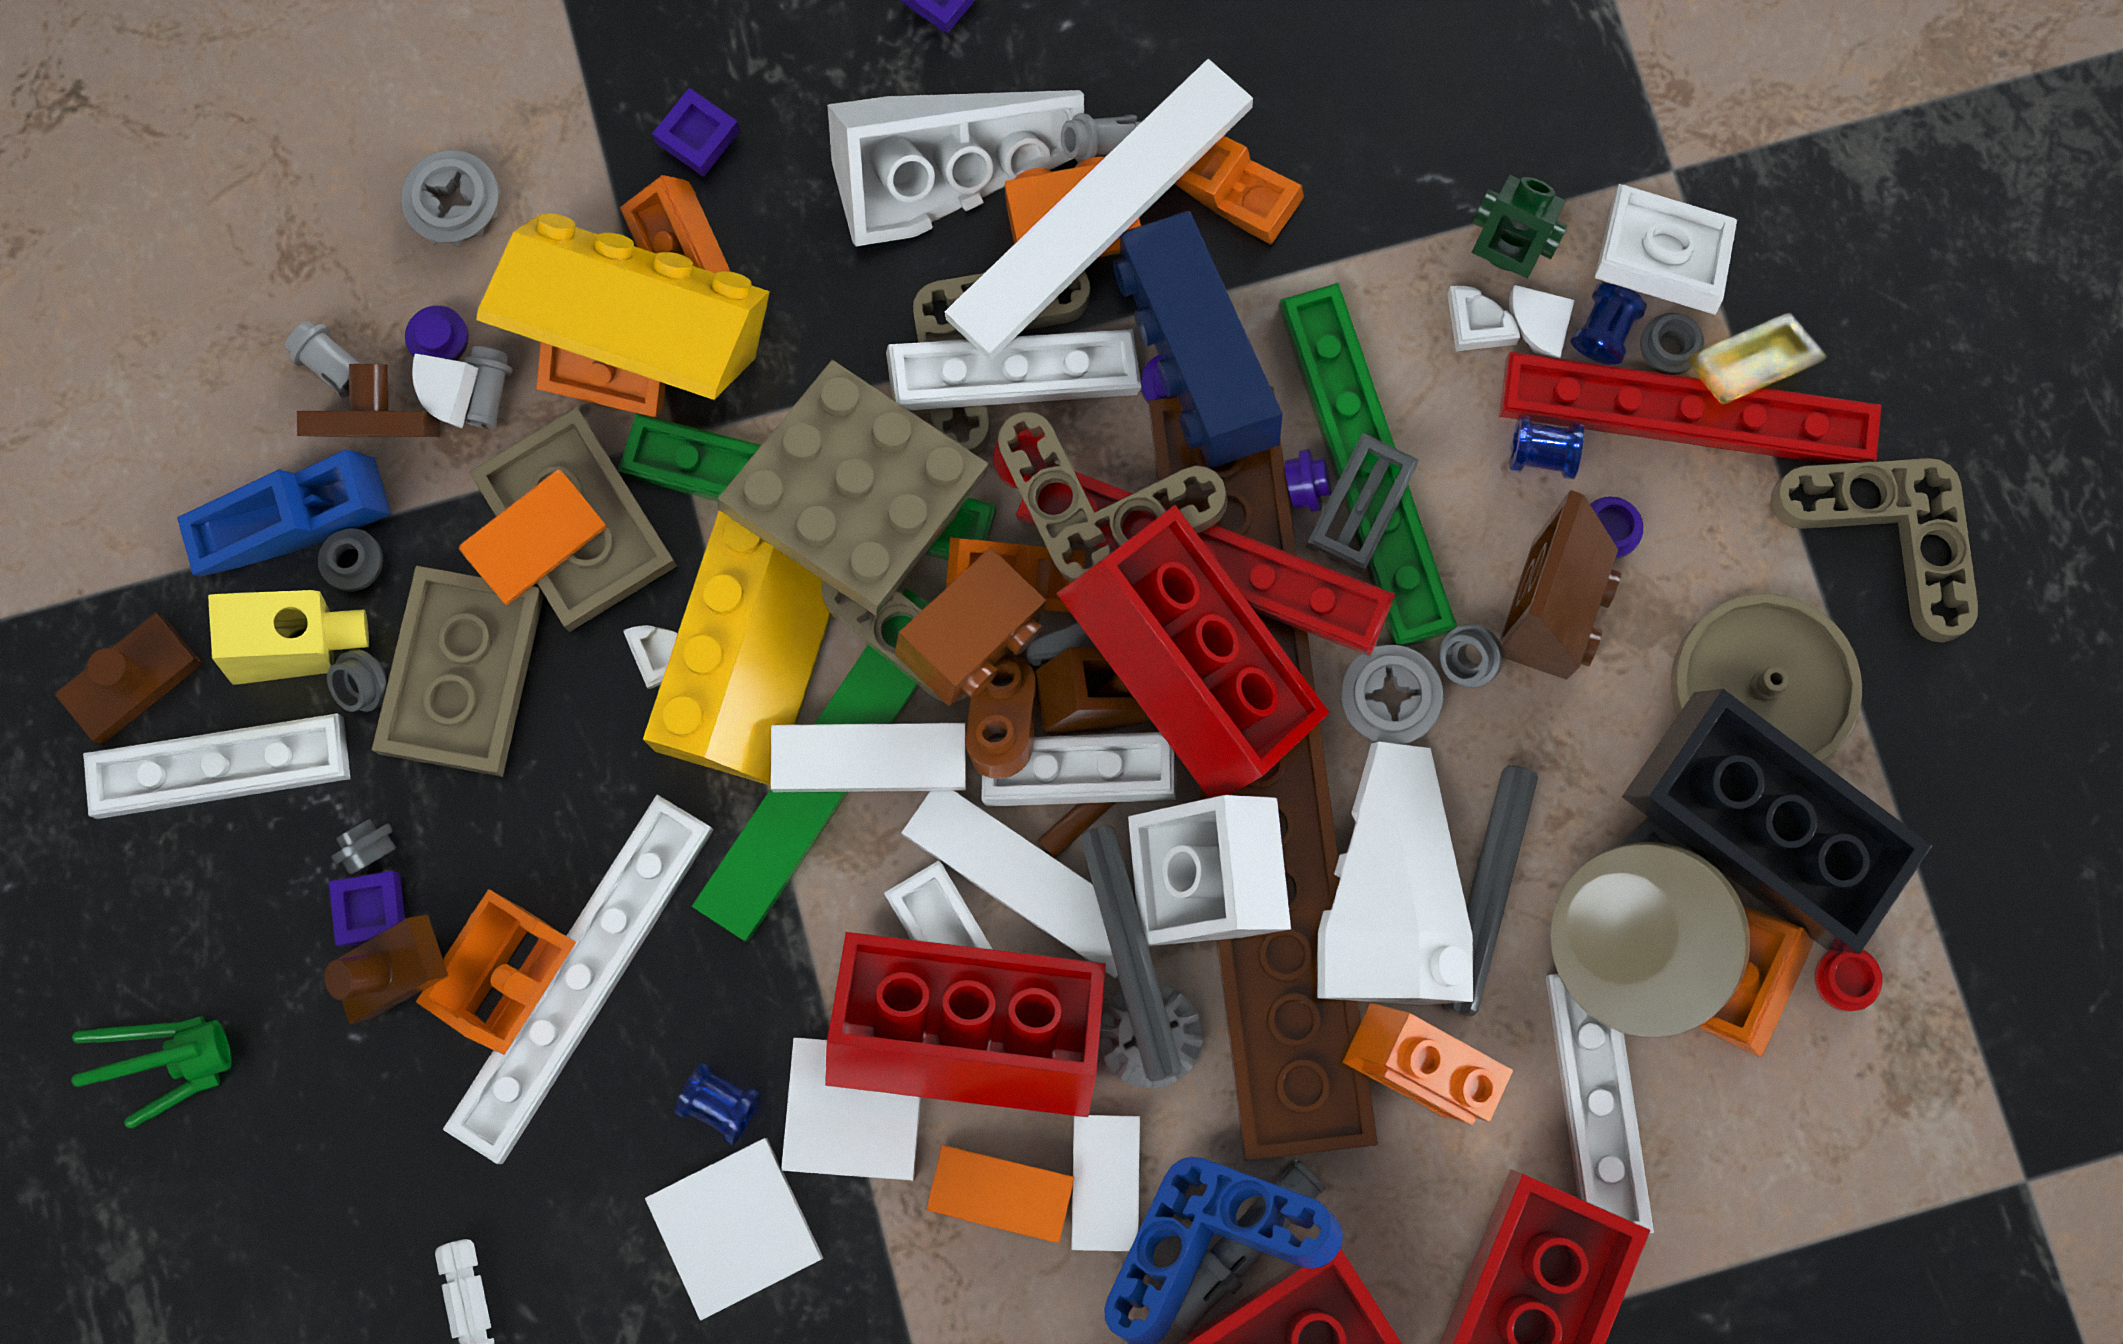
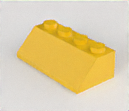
[476,213,770,400]
[643,510,832,786]

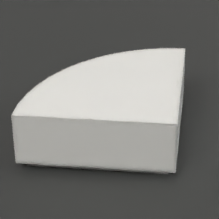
[1509,285,1574,359]
[1447,286,1521,351]
[412,354,478,429]
[623,625,678,689]

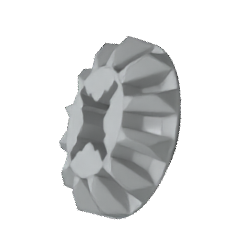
[401,150,501,247]
[1340,645,1443,745]
[1099,984,1203,1089]

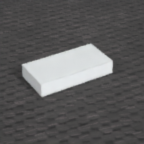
[884,860,993,950]
[1072,1115,1140,1251]

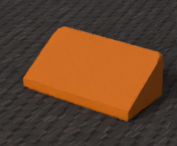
[620,175,731,273]
[459,469,607,606]
[1698,906,1813,1057]

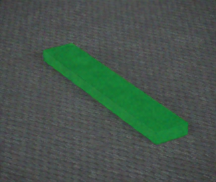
[1278,283,1457,647]
[618,413,996,560]
[691,588,930,943]

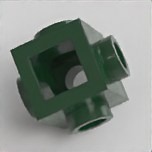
[1471,175,1568,279]

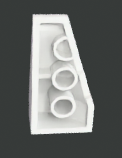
[827,90,1084,246]
[1317,742,1473,1005]

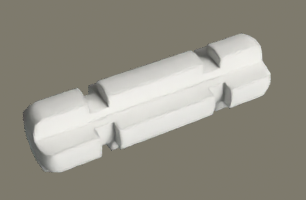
[435,1239,495,1344]

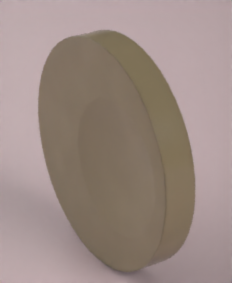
[1671,593,1862,762]
[1550,842,1750,1037]

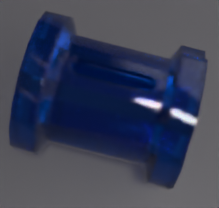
[1570,282,1648,365]
[1510,415,1584,480]
[674,1063,761,1146]

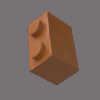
[894,547,1046,707]

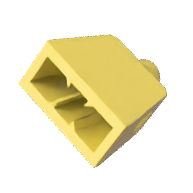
[208,590,369,685]

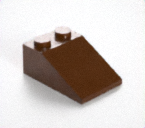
[1499,490,1621,680]

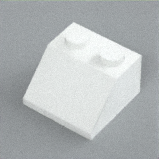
[1128,795,1291,946]

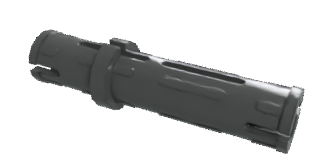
[1174,1158,1326,1336]

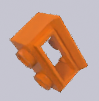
[416,889,576,1055]
[1343,1002,1513,1126]

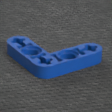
[1104,1156,1343,1344]

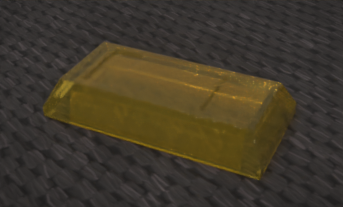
[1688,313,1827,405]

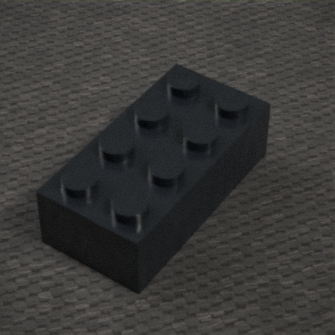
[1622,689,1932,954]

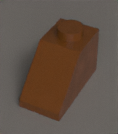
[1035,647,1151,732]

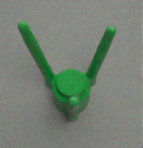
[71,1016,231,1129]

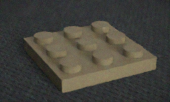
[718,360,988,616]

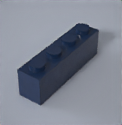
[1113,211,1283,469]

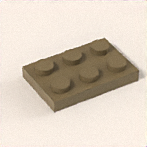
[469,407,677,632]
[372,566,544,777]

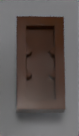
[297,364,440,437]
[55,612,203,745]
[325,914,448,1024]

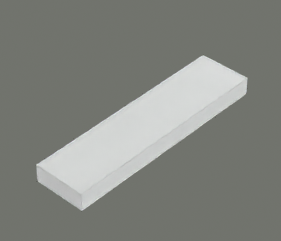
[886,329,1141,411]
[83,713,350,819]
[901,790,1118,980]
[1545,974,1654,1234]

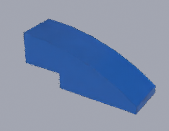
[177,449,392,577]

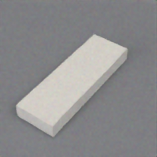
[771,723,966,792]
[982,732,1176,807]

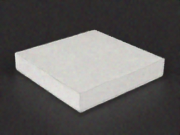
[1595,184,1737,315]
[781,1038,921,1181]
[645,1138,824,1321]

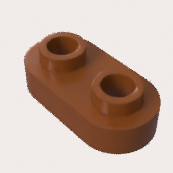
[965,655,1039,779]

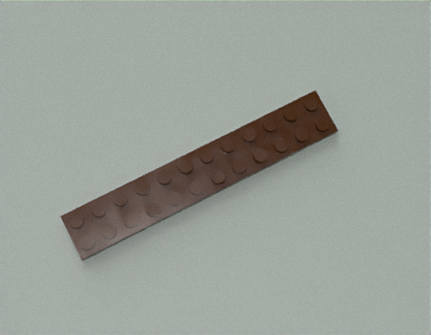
[1149,386,1378,1161]

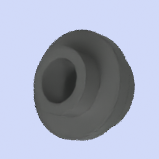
[1640,313,1704,375]
[318,528,383,592]
[1440,623,1503,688]
[327,649,388,712]
[331,819,396,875]

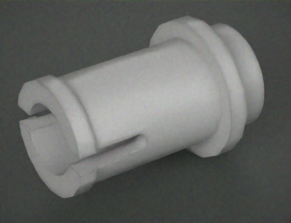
[1061,113,1141,162]
[285,321,363,398]
[463,346,513,429]

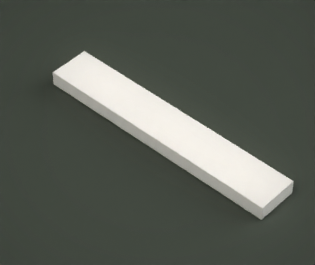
[945,59,1253,361]
[443,795,714,1164]

